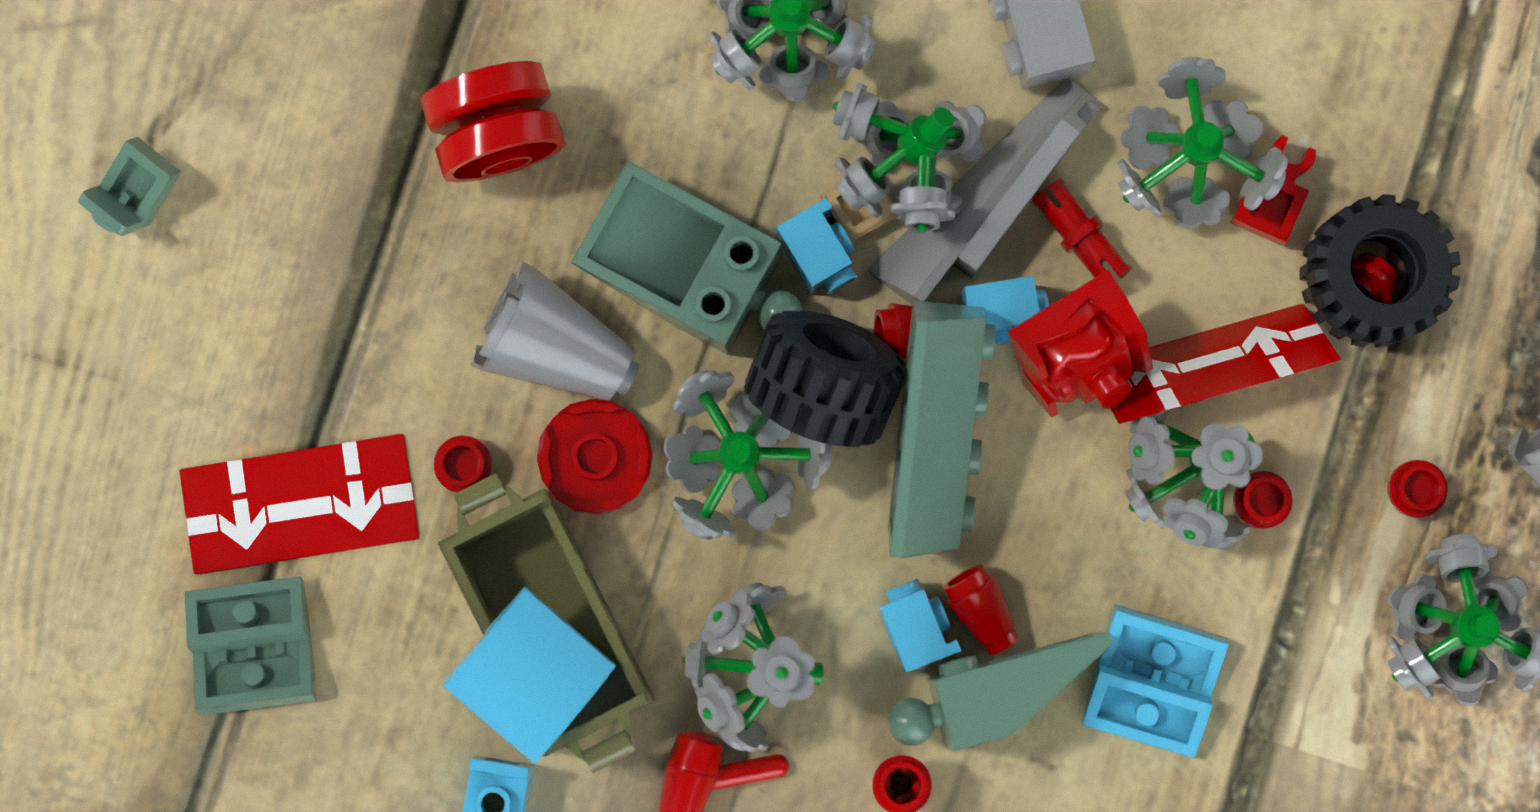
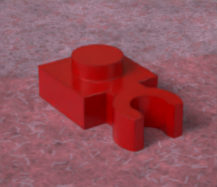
[1230,135,1316,246]

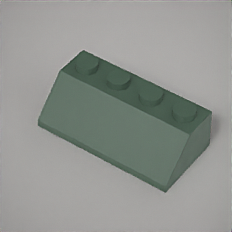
[888,300,995,558]

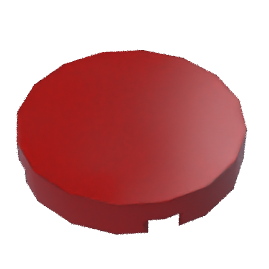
[537,399,653,515]

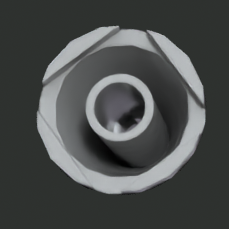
[470,261,639,401]

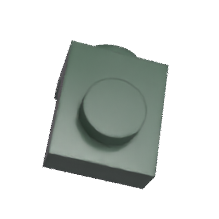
[78,137,182,236]

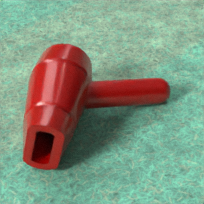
[659,731,789,812]

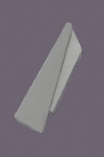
[869,80,1102,305]

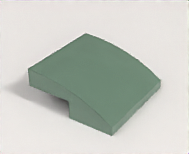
[185,576,317,716]

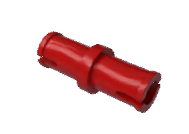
[1032,178,1132,279]

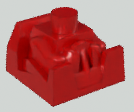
[1008,270,1153,418]

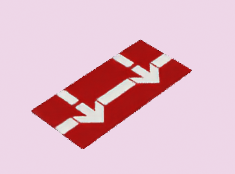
[1110,303,1341,424]
[179,434,419,575]

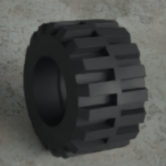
[1299,194,1461,348]
[744,311,907,447]

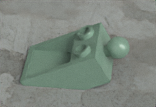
[571,161,803,355]
[888,632,1113,751]

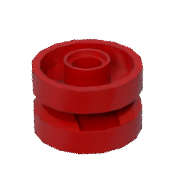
[420,61,566,183]

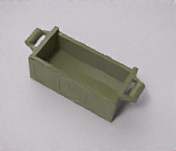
[437,473,655,773]

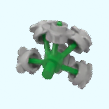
[708,0,876,102]
[833,83,986,233]
[1387,534,1540,706]

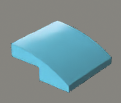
[443,586,616,764]
[1082,604,1229,758]

